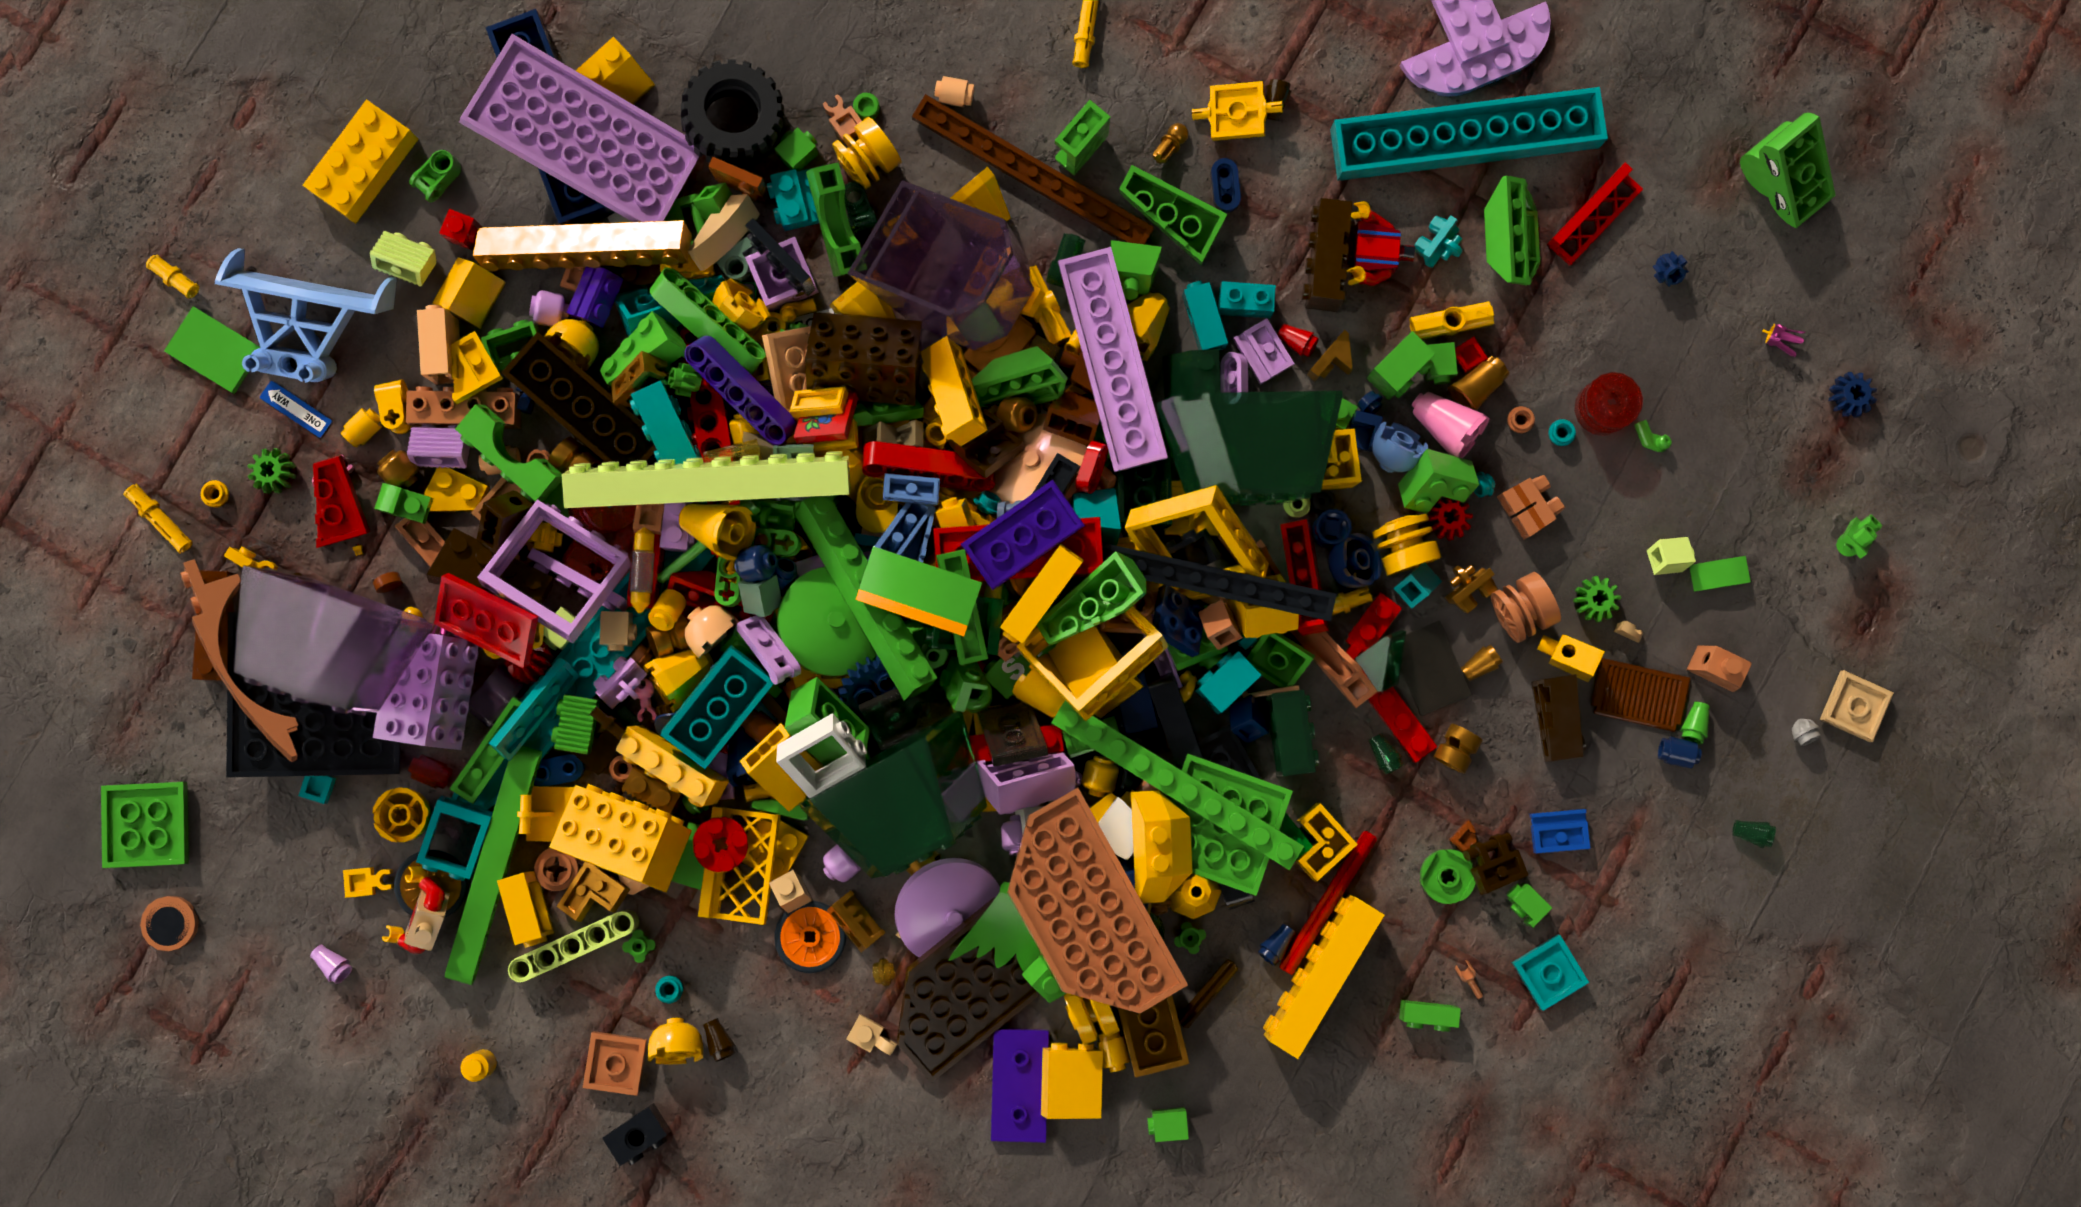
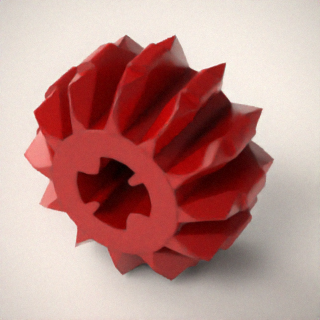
[1427,497,1473,541]
[505,641,554,684]

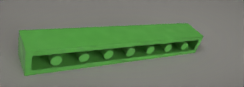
[795,496,937,701]

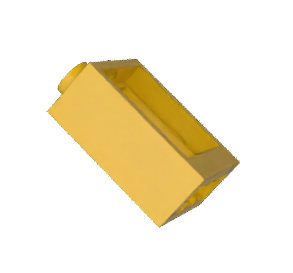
[497,871,554,948]

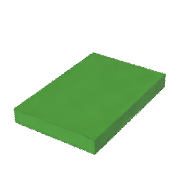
[164,306,261,394]

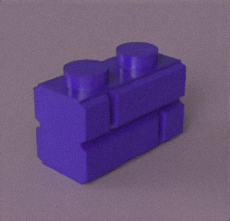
[566,266,624,328]

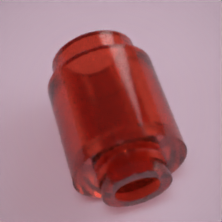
[408,754,452,789]

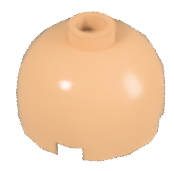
[685,605,740,659]

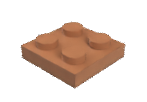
[583,1031,648,1096]

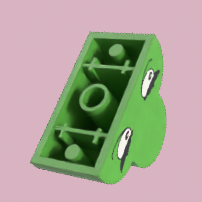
[1740,113,1836,228]

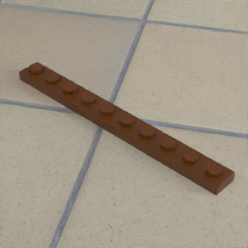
[912,94,1154,245]

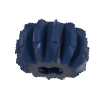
[1828,372,1877,418]

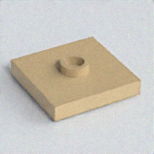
[1820,670,1894,742]

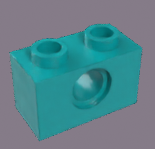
[1218,281,1276,319]

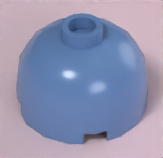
[1372,422,1428,473]

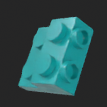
[767,166,821,231]

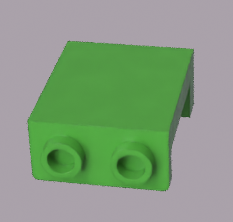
[1055,100,1111,176]

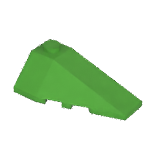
[1036,551,1146,645]

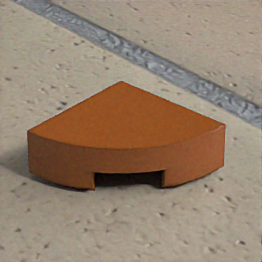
[1449,820,1477,853]

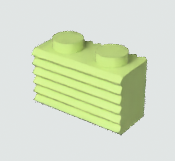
[370,231,437,287]

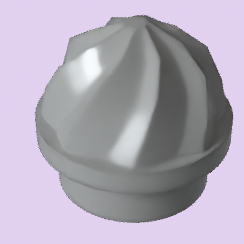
[1792,719,1821,746]

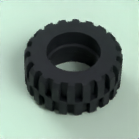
[681,59,784,169]

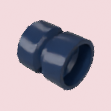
[1312,509,1351,548]

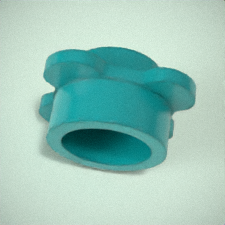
[973,490,1002,515]

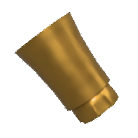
[1448,356,1509,411]

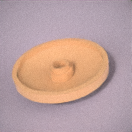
[990,414,1088,504]

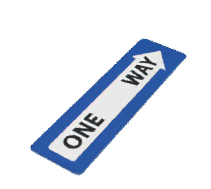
[260,381,332,438]

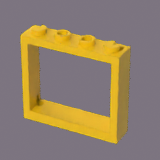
[1125,485,1269,601]
[1016,606,1169,721]

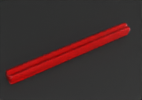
[1279,831,1377,975]

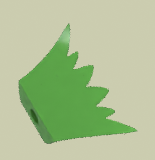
[949,882,1041,972]

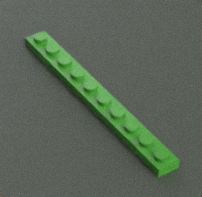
[1051,700,1304,870]

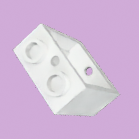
[777,713,867,798]

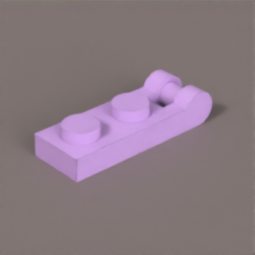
[736,615,801,685]

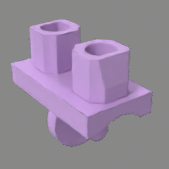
[594,656,647,709]

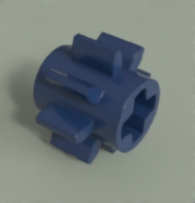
[1653,251,1689,287]

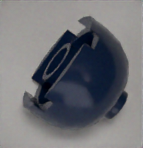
[1328,533,1382,589]

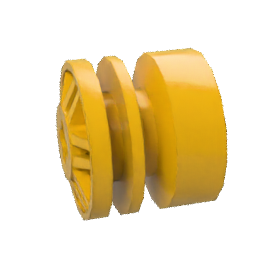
[832,117,902,190]
[1372,514,1442,576]

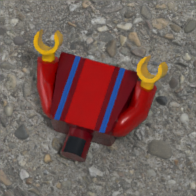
[1347,201,1415,286]

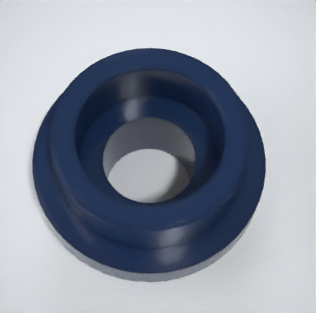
[1357,391,1383,414]

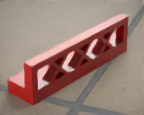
[1546,162,1643,266]

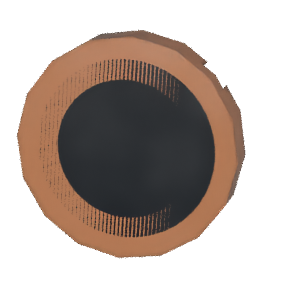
[140,896,199,951]

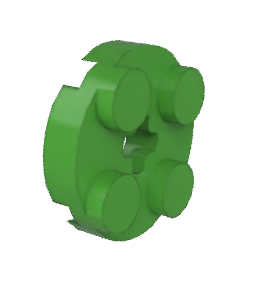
[1419,849,1476,904]

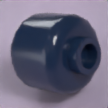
[734,544,777,582]

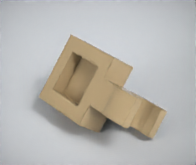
[847,1014,897,1055]

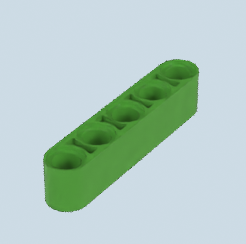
[650,267,766,375]

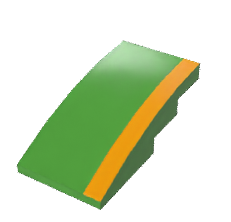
[855,546,982,636]

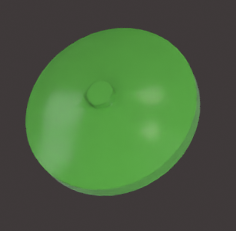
[777,567,877,677]

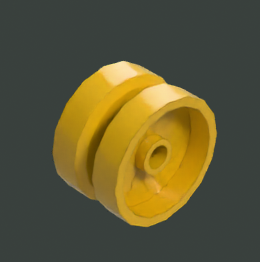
[1063,993,1120,1045]

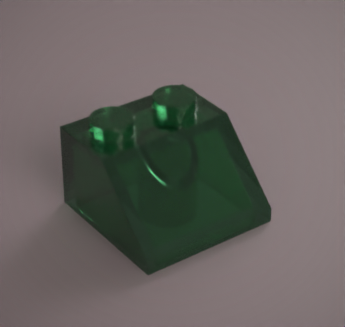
[1163,349,1221,410]

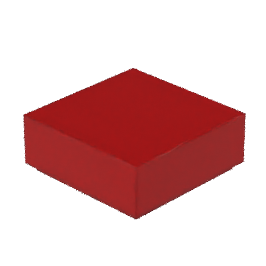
[1455,337,1488,374]

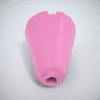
[1412,392,1490,458]

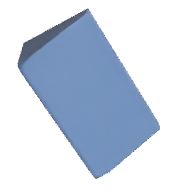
[883,473,940,505]

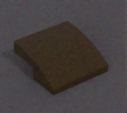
[946,409,1025,479]

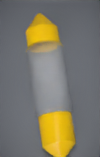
[630,527,655,613]

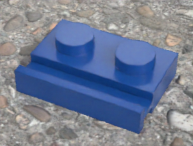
[1529,809,1590,853]

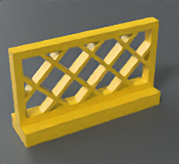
[698,807,781,925]

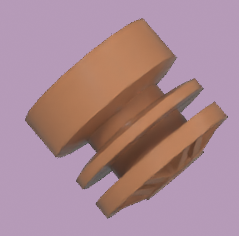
[1491,572,1561,643]

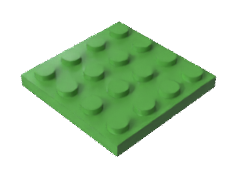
[1171,753,1293,896]

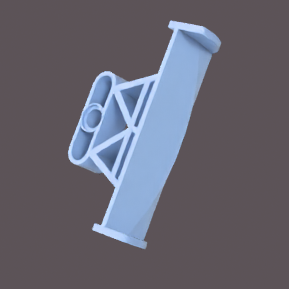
[215,248,397,383]

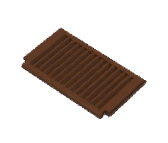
[1591,658,1691,732]

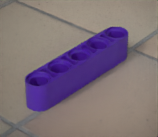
[684,335,797,445]

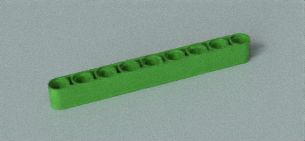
[445,745,543,985]

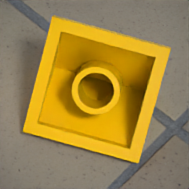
[432,257,506,329]

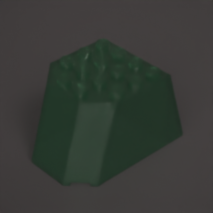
[1157,391,1343,506]
[799,711,987,879]

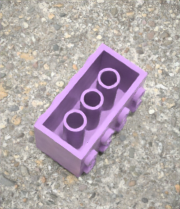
[373,629,478,750]

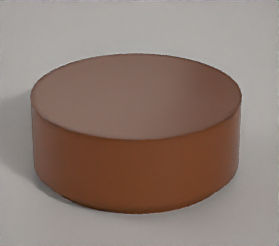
[373,572,403,593]

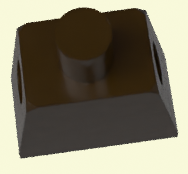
[477,490,535,554]

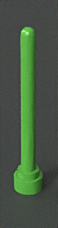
[658,499,763,583]

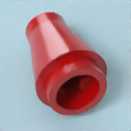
[1278,323,1319,357]

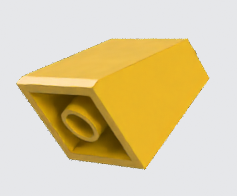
[1048,625,1144,719]

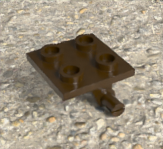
[571,704,627,776]

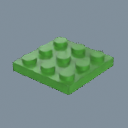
[101,782,189,868]

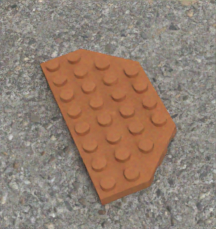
[1007,788,1188,1013]

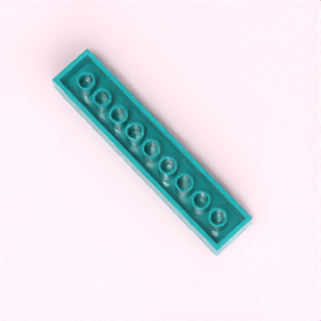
[1330,87,1608,181]

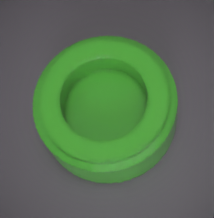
[853,93,880,121]

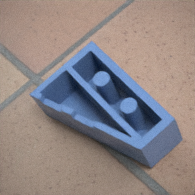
[868,502,936,563]

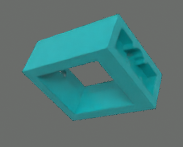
[416,795,493,881]

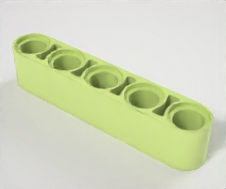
[508,910,639,982]

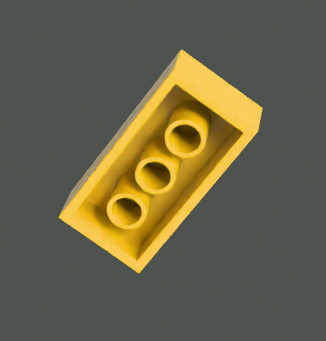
[302,99,418,224]

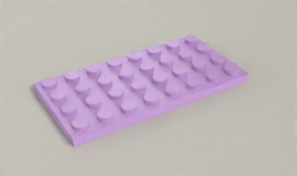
[459,34,699,222]

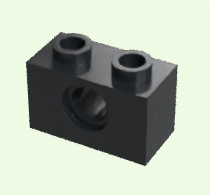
[602,1103,671,1166]

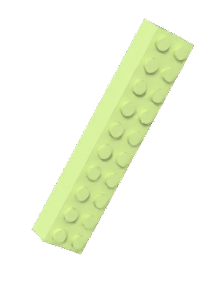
[562,451,851,508]

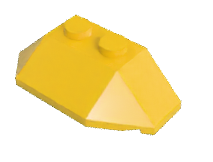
[1131,790,1193,904]

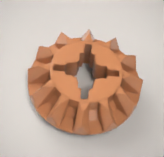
[534,848,579,891]

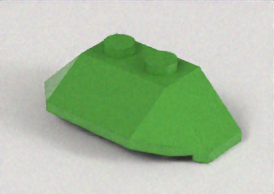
[1484,175,1540,286]
[971,346,1068,407]

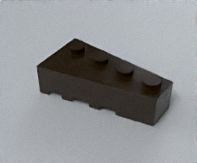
[1302,198,1352,312]
[426,528,553,605]

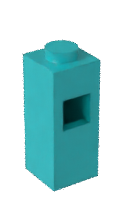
[1182,281,1228,356]

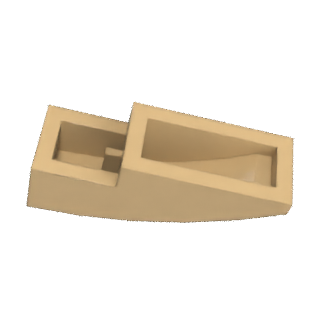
[688,194,760,271]

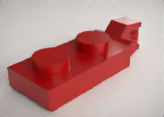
[1345,592,1402,660]

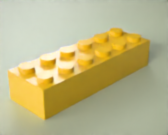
[1263,894,1384,1059]

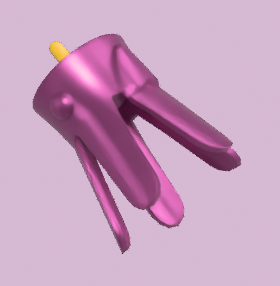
[1762,324,1806,357]

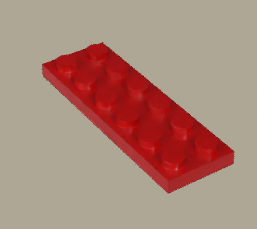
[933,517,1103,581]

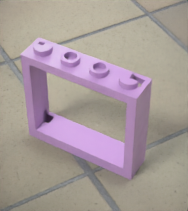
[477,500,631,644]

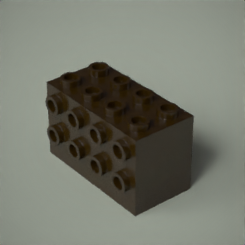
[805,312,922,406]

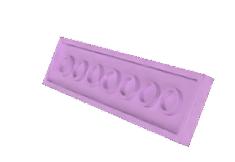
[1058,247,1168,473]

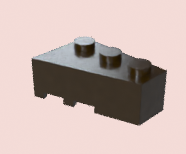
[1531,674,1586,762]

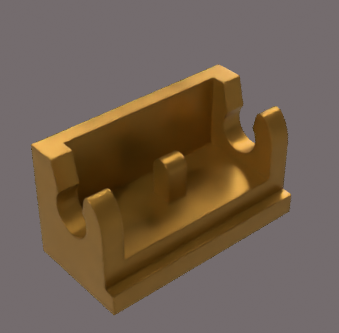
[611,351,668,408]
[827,890,886,953]

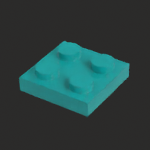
[1512,934,1590,1011]

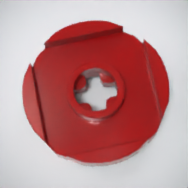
[693,816,748,872]

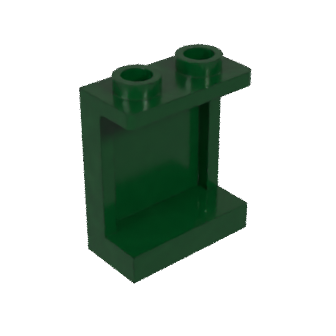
[924,597,1004,655]

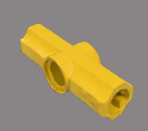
[1021,266,1071,348]
[1409,301,1494,340]

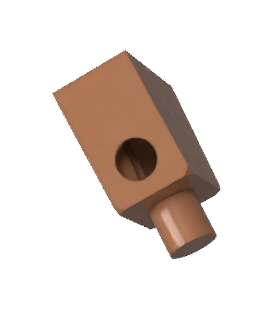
[1687,646,1752,692]

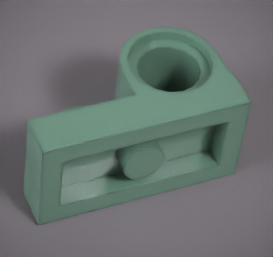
[716,237,757,283]

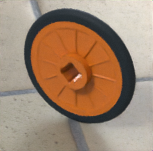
[774,901,846,973]

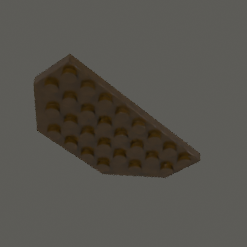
[897,897,1040,1083]

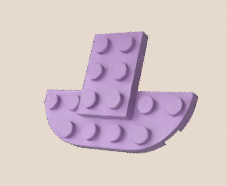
[1400,0,1551,97]

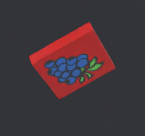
[793,392,858,444]

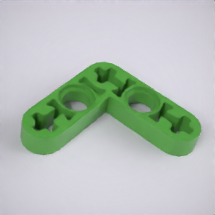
[714,528,802,607]

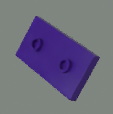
[961,480,1085,590]
[991,1028,1049,1143]

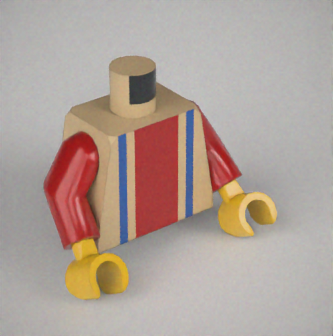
[382,866,450,954]

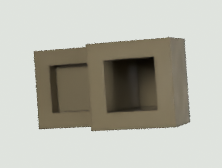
[862,419,924,454]

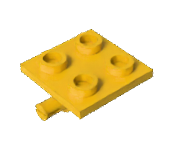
[517,786,584,842]

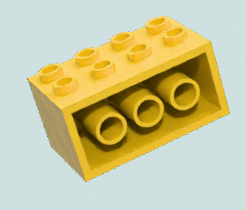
[549,784,692,892]

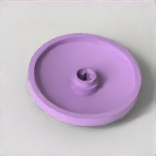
[895,858,1000,958]

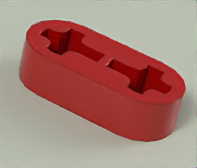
[1076,441,1108,494]

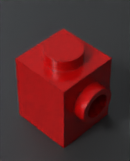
[439,209,482,251]

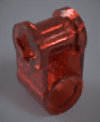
[559,539,613,584]

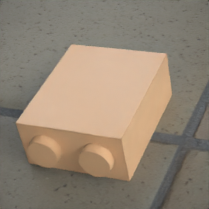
[417,305,460,385]

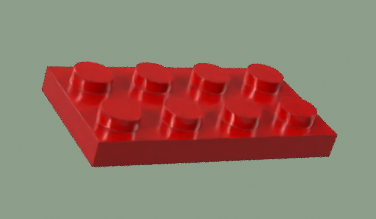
[434,573,539,668]

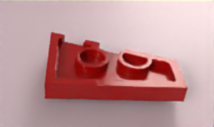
[313,455,370,548]

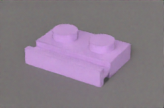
[1233,318,1294,385]

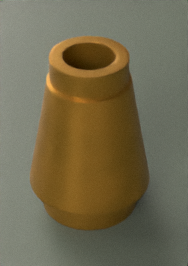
[1461,644,1503,681]

